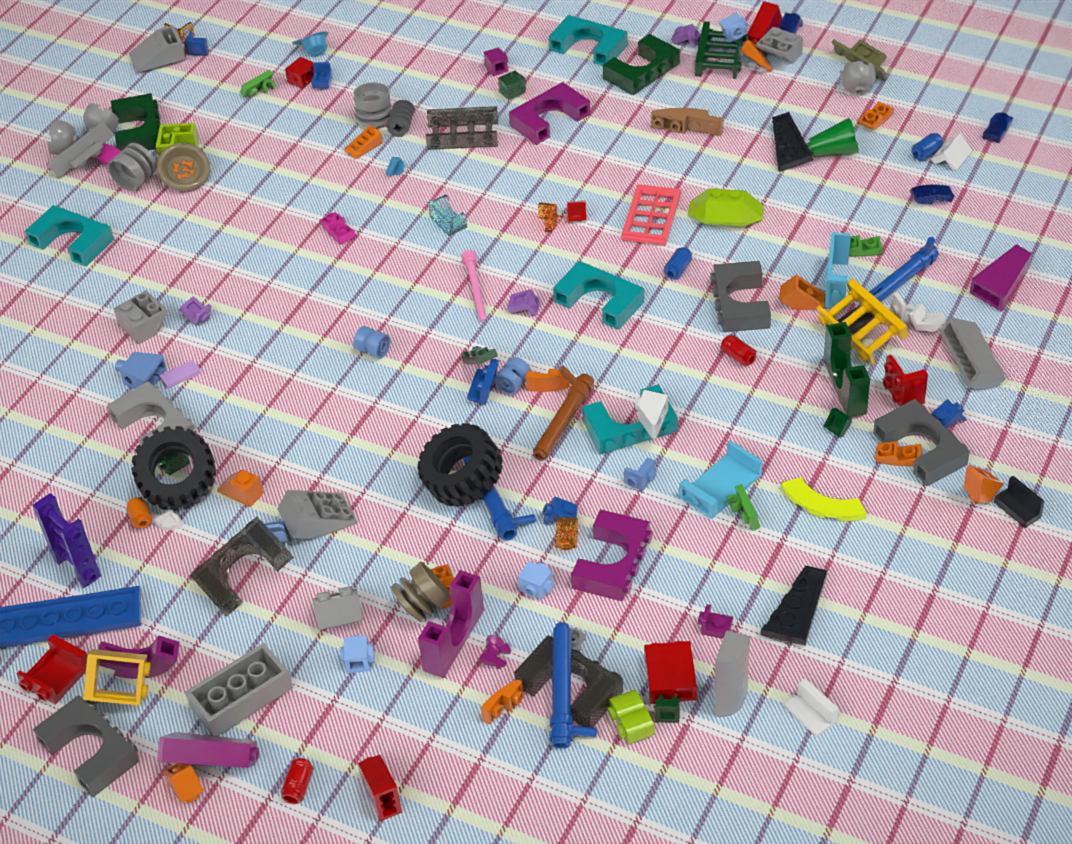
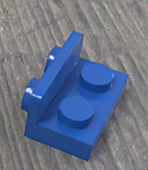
[467,359,499,405]

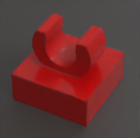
[567,200,587,221]

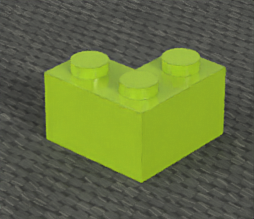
[156,123,199,158]

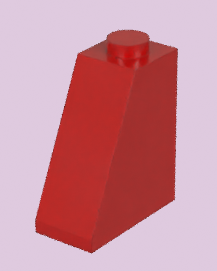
[747,1,784,45]
[358,754,402,821]

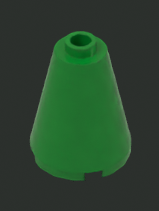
[807,118,859,156]

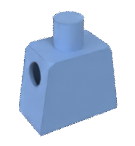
[115,352,167,389]

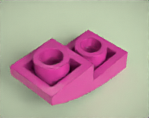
[89,143,121,165]
[320,212,356,244]

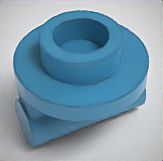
[385,157,405,176]

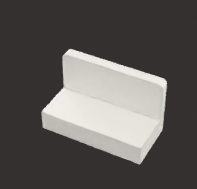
[931,133,972,171]
[784,678,839,737]

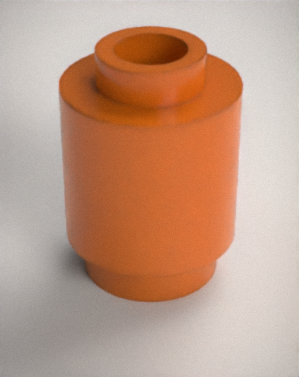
[126,497,153,529]

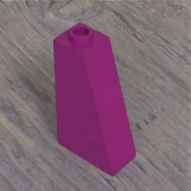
[970,244,1032,312]
[157,732,260,768]

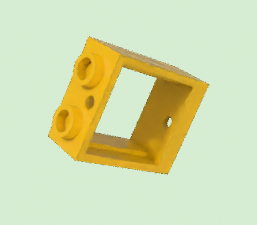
[83,649,151,706]

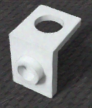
[890,292,915,323]

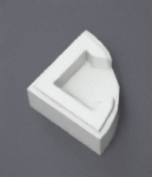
[153,510,183,530]

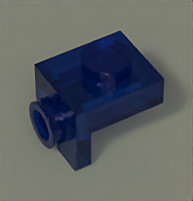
[779,12,804,34]

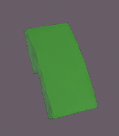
[849,235,884,257]

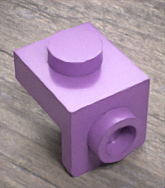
[671,24,700,47]
[179,296,212,326]

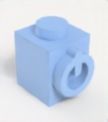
[719,12,748,43]
[517,561,554,600]
[340,635,375,673]

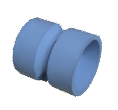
[353,326,391,359]
[494,357,531,395]

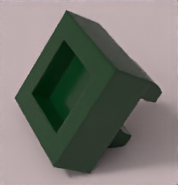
[824,408,852,437]
[656,695,680,723]

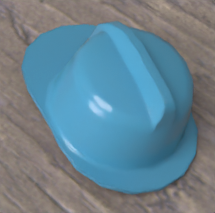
[292,31,329,56]

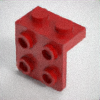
[883,355,928,407]

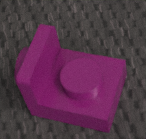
[698,604,733,639]

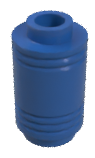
[911,133,943,161]
[664,247,692,280]

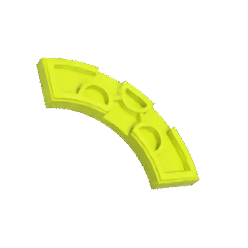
[781,477,867,521]

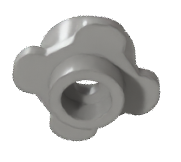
[571,628,586,651]

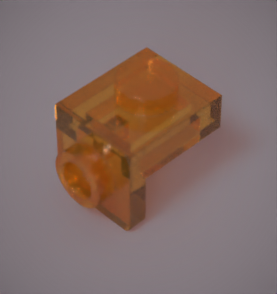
[538,202,559,233]
[555,517,578,550]

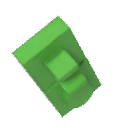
[240,70,276,98]
[726,484,760,531]

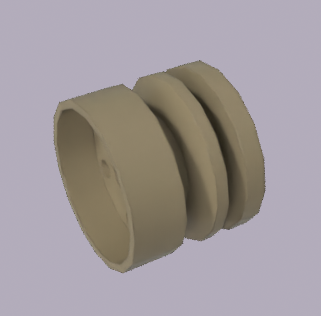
[391,561,451,622]

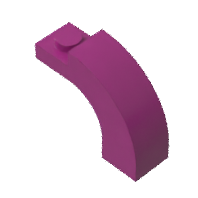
[98,635,180,679]

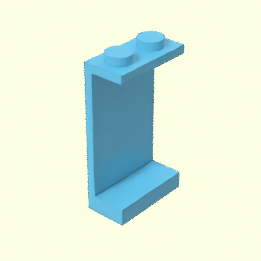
[825,232,851,310]
[679,440,763,519]

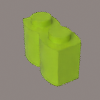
[607,689,655,744]

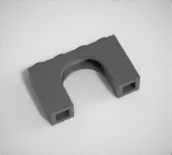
[710,261,771,332]
[873,399,970,486]
[33,695,139,797]

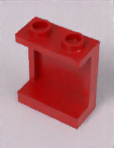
[16,634,88,705]
[644,641,697,704]

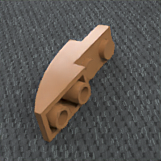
[651,108,723,136]

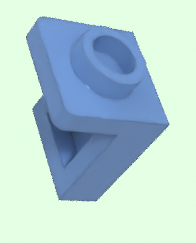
[624,457,657,491]

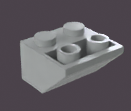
[756,27,803,63]
[113,290,167,345]
[313,586,363,630]

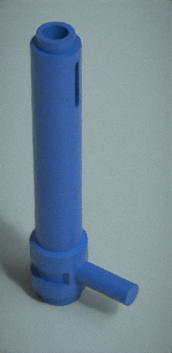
[860,237,939,305]
[464,456,536,541]
[549,622,597,749]

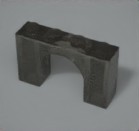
[190,517,294,617]
[514,635,623,727]

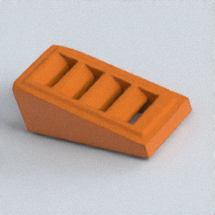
[741,40,773,72]
[344,126,383,159]

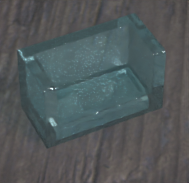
[428,194,468,236]

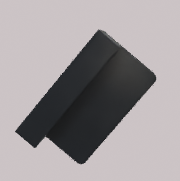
[994,476,1044,528]

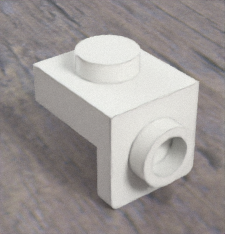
[910,303,946,332]

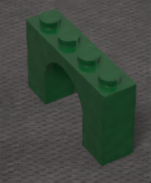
[603,33,680,95]
[111,93,161,151]
[823,322,871,417]

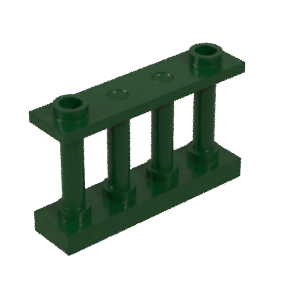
[695,21,747,79]

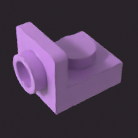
[507,289,540,316]

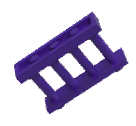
[32,493,101,589]

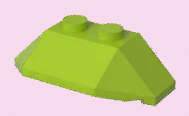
[688,188,764,227]

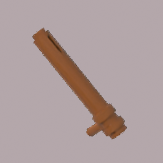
[533,365,594,461]

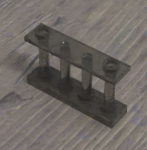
[426,106,498,150]

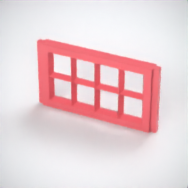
[621,184,681,246]

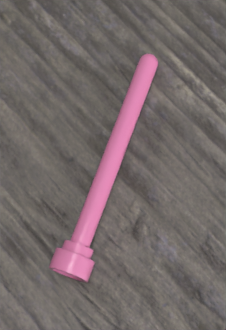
[461,250,486,321]

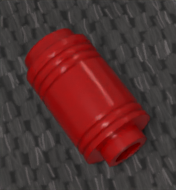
[721,335,756,366]
[281,758,314,805]

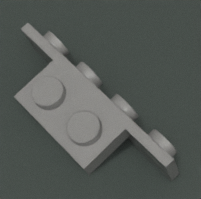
[47,122,115,178]

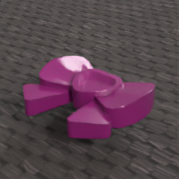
[479,635,511,669]

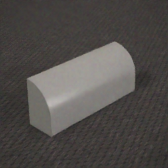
[939,317,1006,390]
[714,630,750,717]

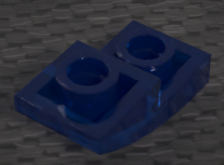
[982,112,1014,143]
[910,184,955,205]

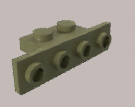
[832,39,888,81]

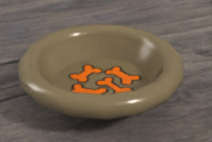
[157,143,210,191]

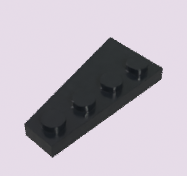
[772,112,813,172]
[761,565,827,646]

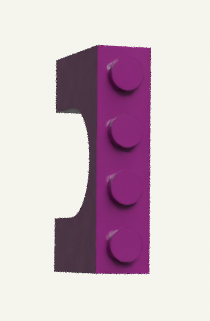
[509,82,591,145]
[571,509,653,602]
[418,570,484,678]

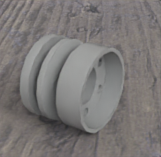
[353,82,392,127]
[107,143,157,191]

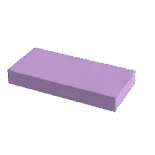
[159,360,201,389]

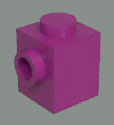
[483,47,508,76]

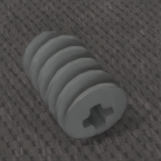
[387,100,415,137]

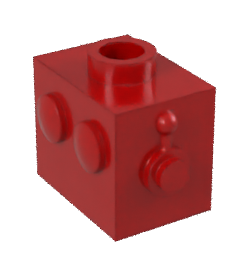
[285,57,314,89]

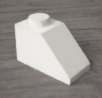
[635,390,668,439]

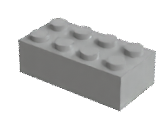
[185,643,293,736]

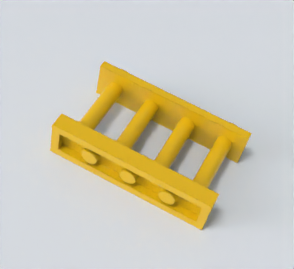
[817,278,909,365]

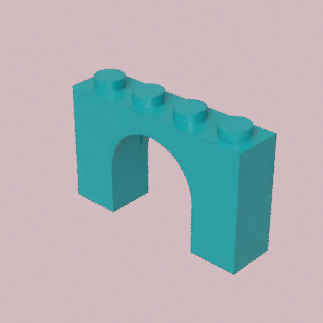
[549,15,628,66]
[25,205,114,267]
[553,261,644,330]
[582,384,678,455]

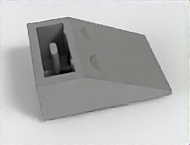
[129,25,186,73]
[277,490,357,539]

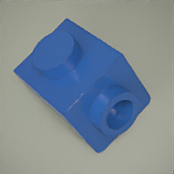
[184,32,209,56]
[311,62,332,89]
[931,399,967,429]
[542,496,577,526]

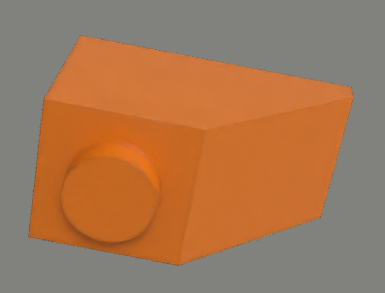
[779,274,826,310]
[963,465,1004,504]
[217,469,263,508]
[162,763,204,803]

